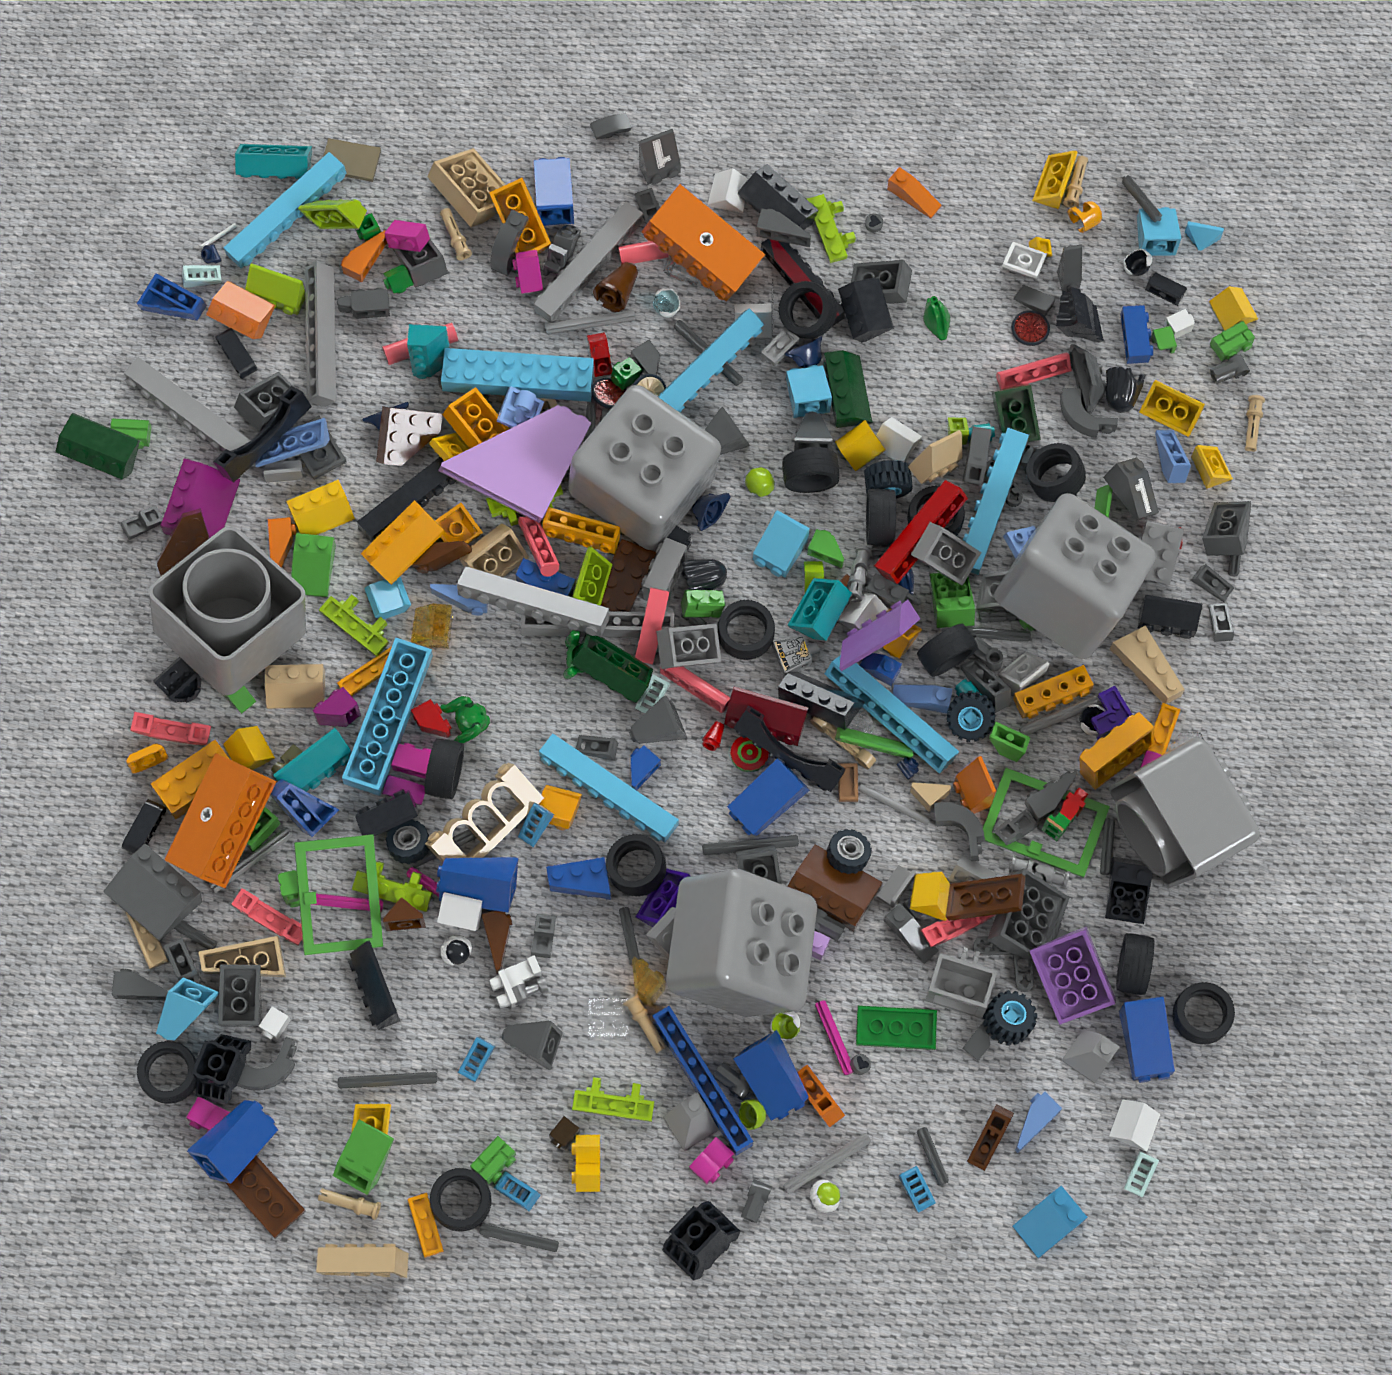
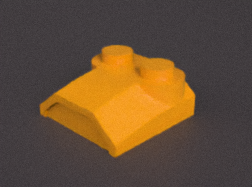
[435,502,483,544]

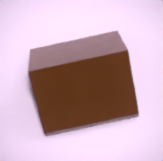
[383,897,426,931]

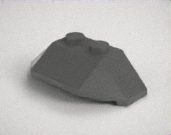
[1068,344,1106,414]

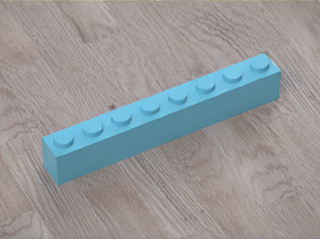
[223,152,347,268]
[657,308,764,412]
[963,428,1029,575]
[824,655,959,774]
[539,733,679,842]

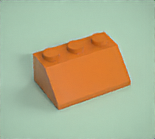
[206,281,275,339]

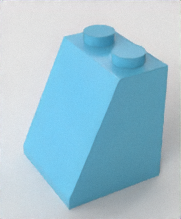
[1137,207,1181,256]
[786,365,832,418]
[753,510,810,578]
[156,978,219,1041]

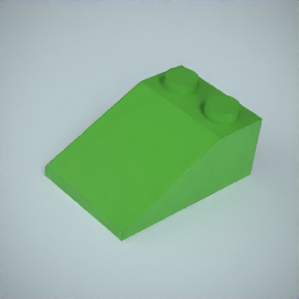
[291,533,336,598]

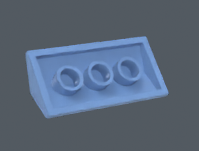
[255,418,330,467]

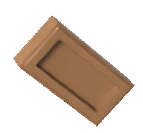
[838,763,858,802]

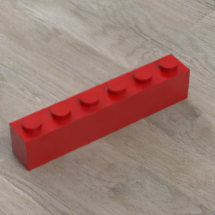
[874,480,968,584]

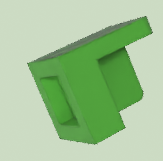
[1151,326,1177,354]

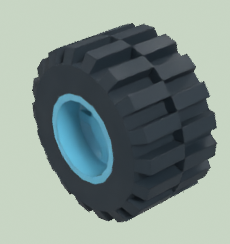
[864,460,913,499]
[946,691,996,742]
[983,990,1037,1046]

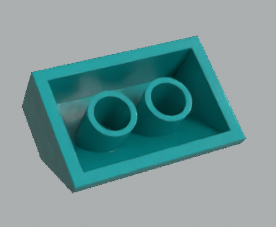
[787,578,852,641]

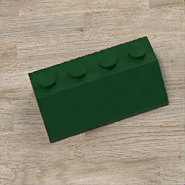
[824,350,873,428]
[55,413,140,480]
[571,633,653,703]

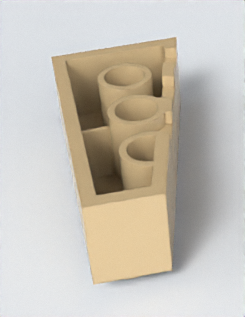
[1110,626,1185,704]
[199,936,286,977]
[316,1244,409,1278]

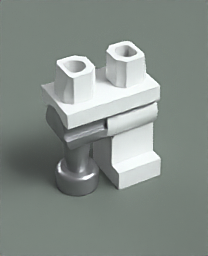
[489,955,549,1008]

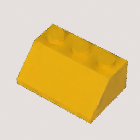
[286,479,355,535]

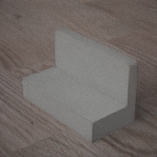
[761,328,800,366]
[263,460,303,483]
[948,856,996,883]
[877,865,916,908]

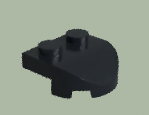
[153,657,201,703]

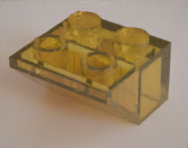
[411,603,453,649]
[632,956,665,1008]

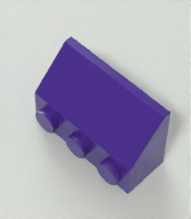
[635,868,690,927]

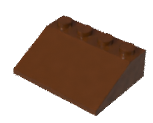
[787,844,883,932]

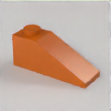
[887,167,942,219]
[341,230,387,282]
[268,517,297,568]
[797,1064,845,1128]

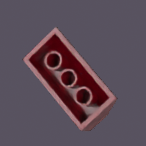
[724,686,808,746]

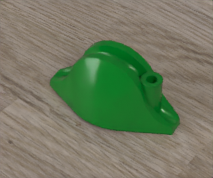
[923,296,951,341]

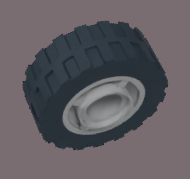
[386,819,429,864]
[826,829,872,874]

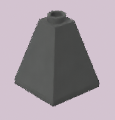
[705,407,750,455]
[794,412,832,451]
[629,696,687,744]
[502,1020,563,1070]

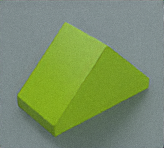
[948,417,969,445]
[804,561,824,592]

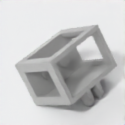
[925,947,997,1019]

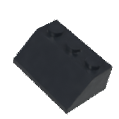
[838,278,894,343]
[1137,595,1203,639]
[355,789,419,836]

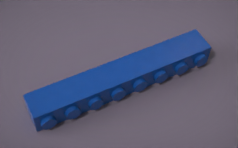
[652,1005,754,1156]

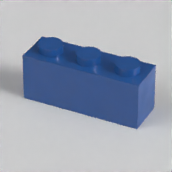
[1120,305,1153,364]

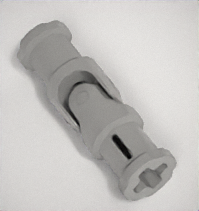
[849,546,872,602]
[1009,855,1070,888]

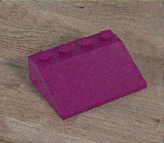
[161,459,240,538]

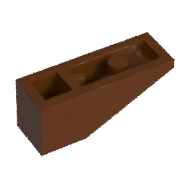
[411,541,472,574]
[482,911,513,974]
[967,1104,1014,1171]

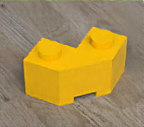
[572,1135,600,1192]

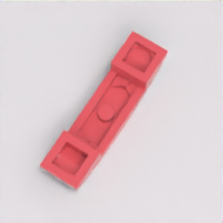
[635,587,669,665]
[130,712,211,745]
[231,888,302,946]
[921,914,996,947]

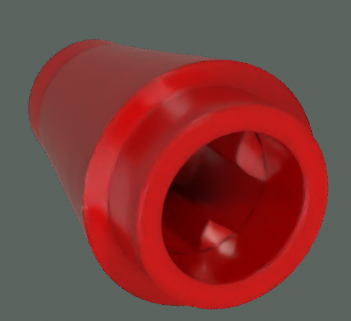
[702,721,725,751]

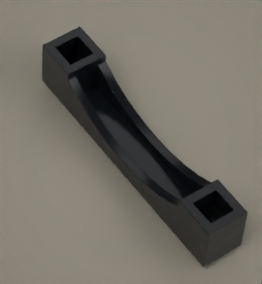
[213,386,312,483]
[733,705,845,792]

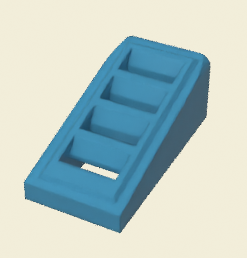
[518,803,555,847]
[458,1037,495,1082]
[898,1166,936,1213]
[494,1171,540,1212]

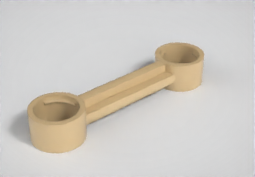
[810,716,876,770]

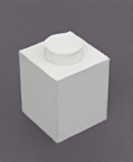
[1164,309,1195,339]
[259,1006,291,1041]

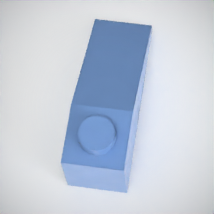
[1155,430,1191,483]
[430,584,488,616]
[893,685,952,714]
[1015,1092,1062,1153]

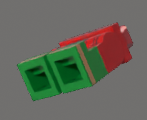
[1042,787,1088,842]

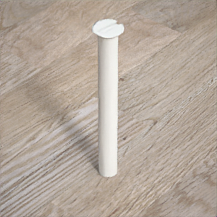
[199,223,237,249]

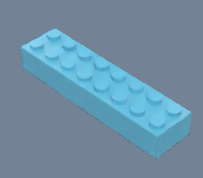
[441,348,594,402]
[342,637,433,796]

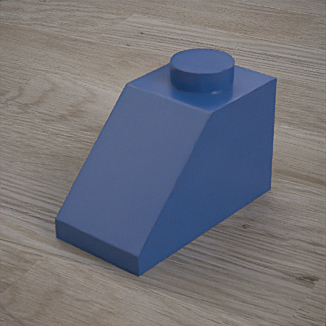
[859,653,902,686]
[631,745,661,791]

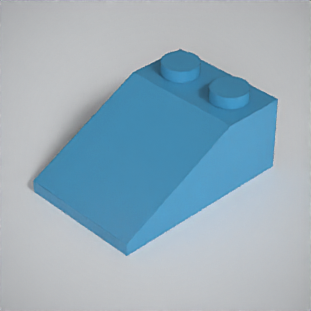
[1012,1185,1088,1258]

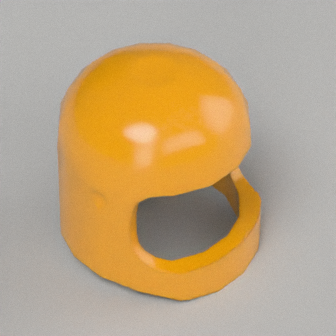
[1067,201,1102,233]

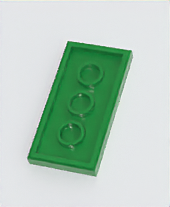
[856,1005,937,1050]

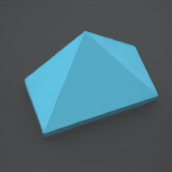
[1185,221,1224,251]

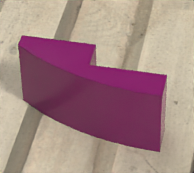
[382,775,425,806]

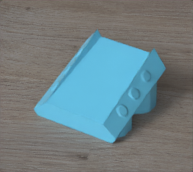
[364,577,411,619]

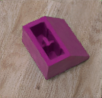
[313,687,361,727]

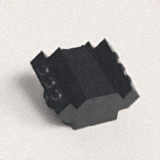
[1056,287,1104,343]
[191,1034,251,1104]
[662,1201,741,1281]

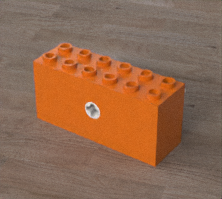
[641,184,765,302]
[164,753,277,889]

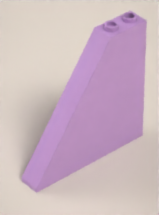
[439,405,591,523]

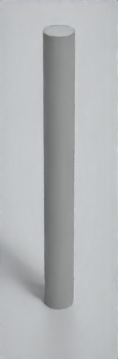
[858,784,931,825]

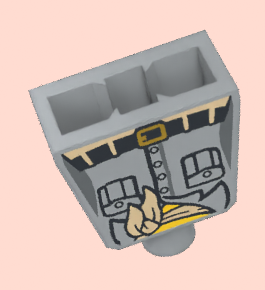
[772,636,820,677]

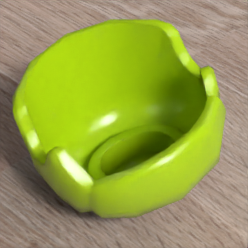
[745,467,775,497]
[739,1099,766,1130]

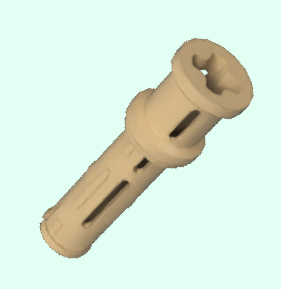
[1063,156,1088,208]
[440,208,472,261]
[1245,395,1265,452]
[623,994,667,1053]
[318,1188,381,1220]

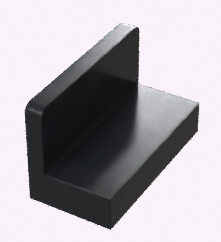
[1145,272,1187,306]

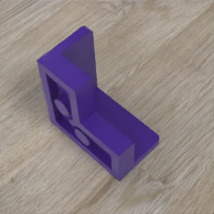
[1090,686,1133,740]

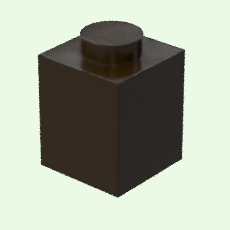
[549,1116,580,1150]

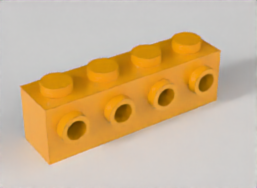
[543,507,620,554]
[1013,665,1094,719]

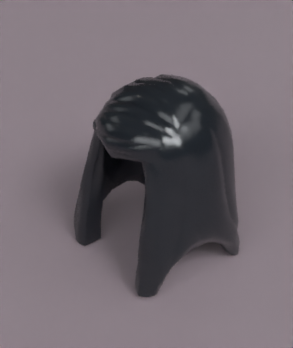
[1106,367,1145,413]
[682,559,727,590]

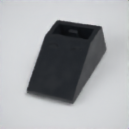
[1105,857,1153,924]

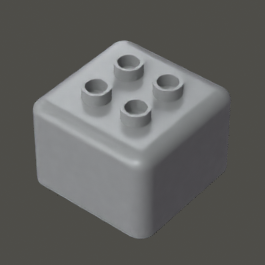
[568,385,721,550]
[994,493,1156,659]
[149,527,306,695]
[1109,737,1260,887]
[666,869,817,1017]

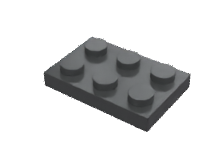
[299,415,347,480]

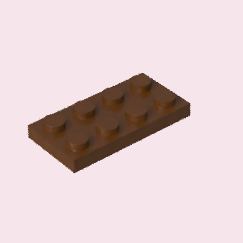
[600,539,656,612]
[946,874,1025,921]
[225,1155,306,1239]

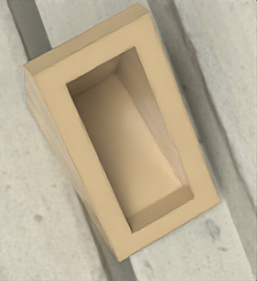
[910,783,951,812]

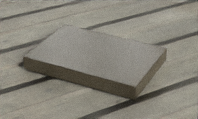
[323,138,381,182]

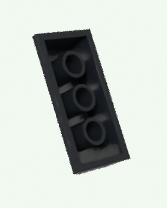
[738,164,818,230]
[778,672,865,730]
[348,940,400,1030]

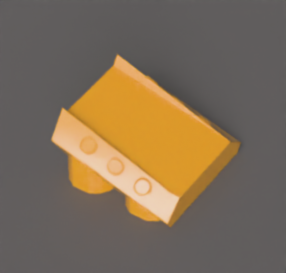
[126,743,168,774]
[535,785,582,830]

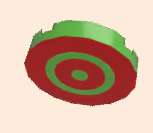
[730,736,769,772]

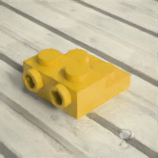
[429,433,469,461]

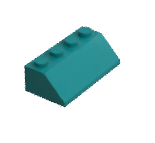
[235,144,312,179]
[407,324,450,379]
[273,728,352,792]

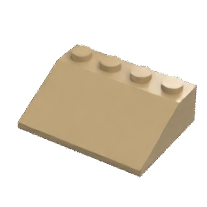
[427,148,505,227]

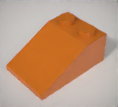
[953,756,996,813]

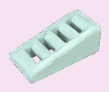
[182,265,221,288]
[635,675,670,713]
[1124,1151,1159,1197]

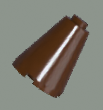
[593,262,638,312]

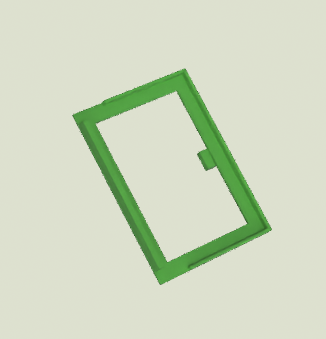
[983,768,1110,878]
[294,835,383,955]

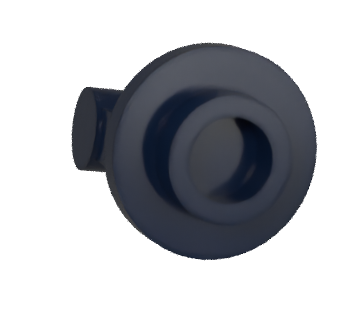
[201,244,222,264]
[897,757,919,780]

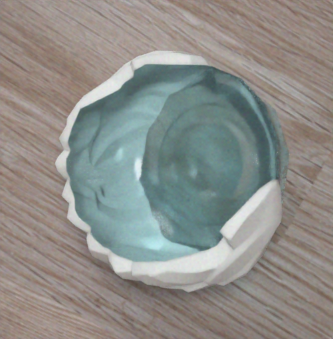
[653,288,680,318]

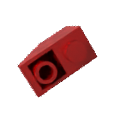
[587,332,612,377]
[411,699,452,738]

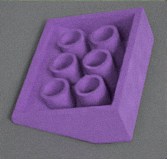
[839,600,920,672]
[1030,926,1116,1025]

